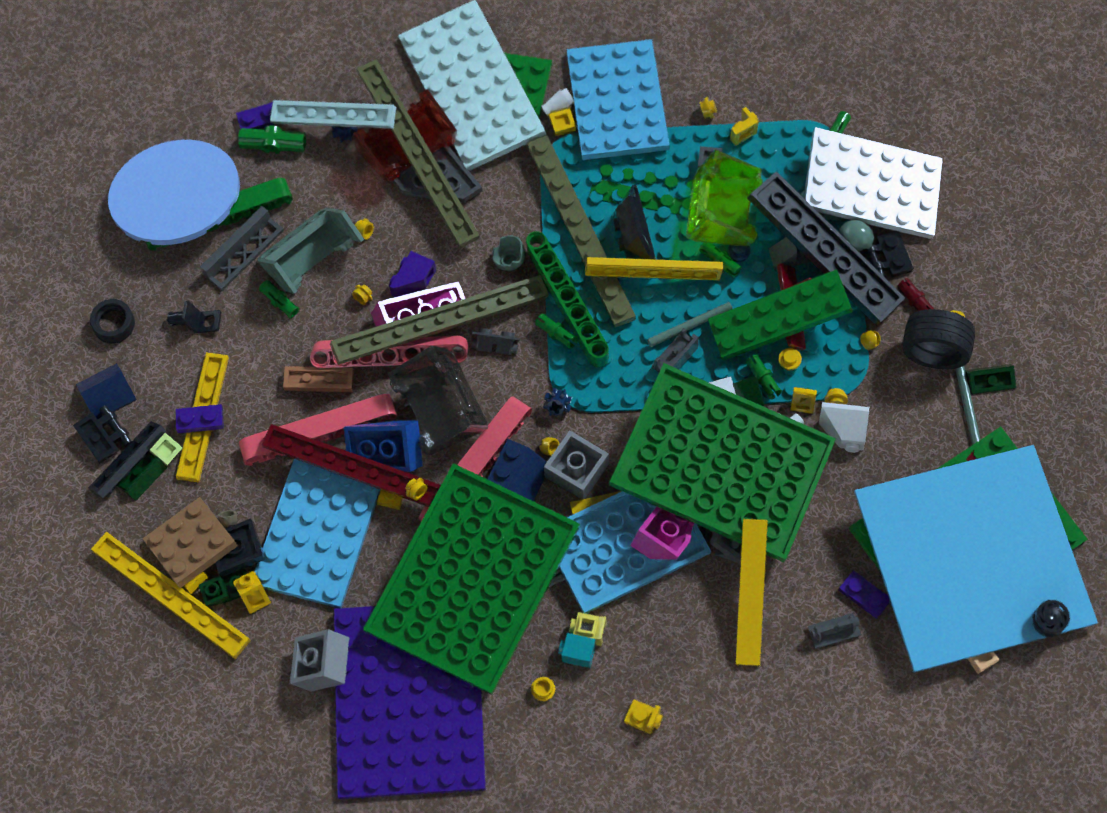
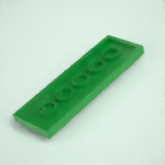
[589,164,722,222]
[708,269,853,361]

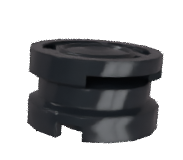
[1032,600,1070,638]

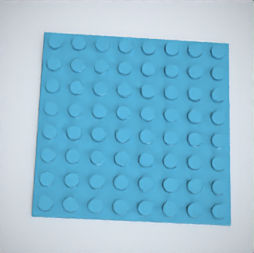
[854,445,1098,673]

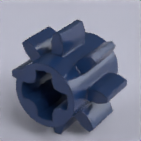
[331,126,358,143]
[543,388,572,418]

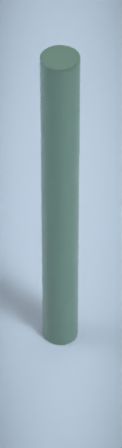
[647,302,733,347]
[955,366,981,445]

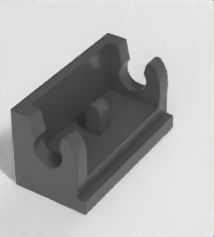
[652,328,699,372]

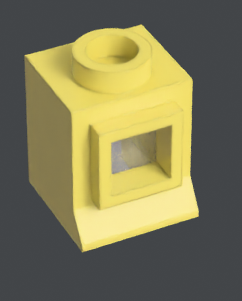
[569,612,607,646]

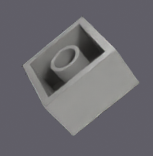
[544,430,609,499]
[290,629,349,691]

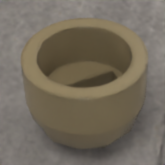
[218,510,238,529]

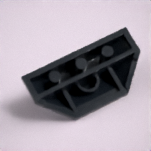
[612,184,656,260]

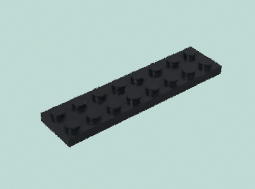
[747,171,905,326]

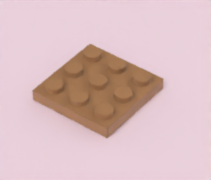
[143,497,238,588]

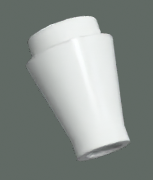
[541,88,574,117]

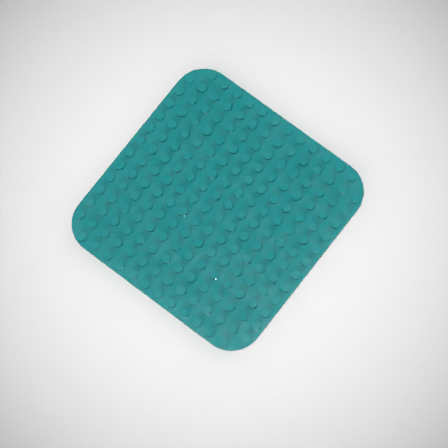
[540,120,869,413]

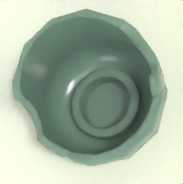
[838,220,874,253]
[493,235,526,272]

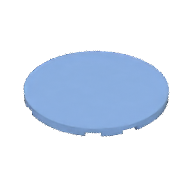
[108,140,240,245]

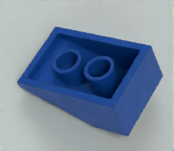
[344,420,423,472]

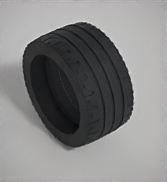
[903,309,975,370]

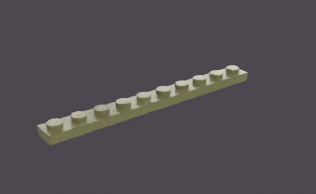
[357,59,479,248]
[527,135,636,328]
[330,275,549,365]

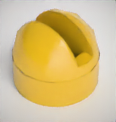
[860,330,881,350]
[539,437,559,456]

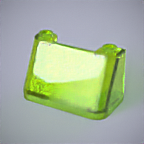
[686,149,763,246]

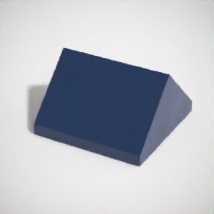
[76,363,137,420]

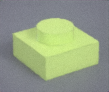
[149,433,182,466]

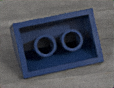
[488,439,547,501]

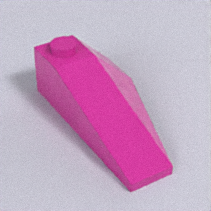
[371,282,465,327]
[630,507,694,560]

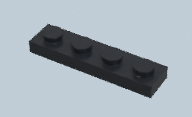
[88,421,166,498]

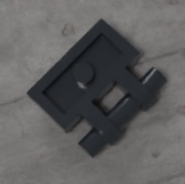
[863,231,914,278]
[73,405,132,464]

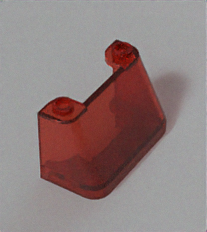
[354,89,457,181]

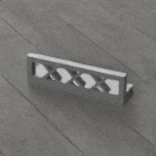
[200,206,284,291]

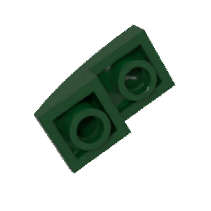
[199,569,247,607]

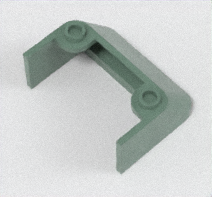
[257,208,364,294]

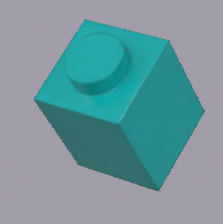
[558,633,596,668]

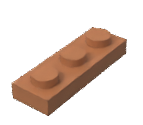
[283,366,354,392]

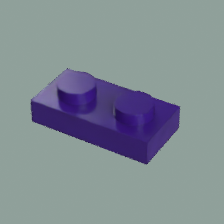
[236,102,275,129]
[176,404,224,434]
[838,570,890,619]

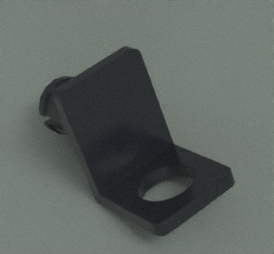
[167,301,222,333]

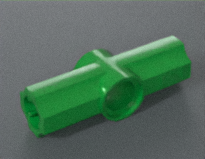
[238,126,306,154]

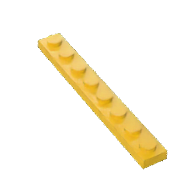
[91,532,250,659]

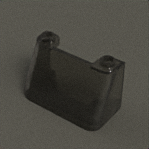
[388,346,488,455]

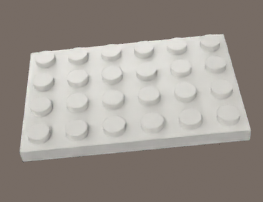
[804,127,942,239]

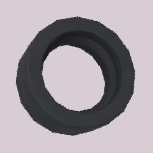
[90,299,135,344]

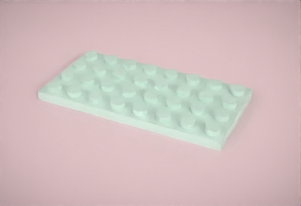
[398,0,546,171]

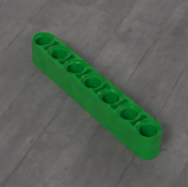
[146,178,293,251]
[526,231,609,368]

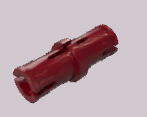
[897,278,934,311]

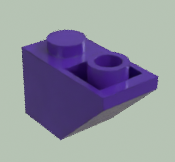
[389,251,436,298]

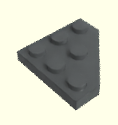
[390,141,482,203]

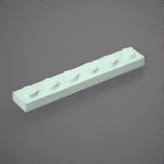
[270,100,396,129]

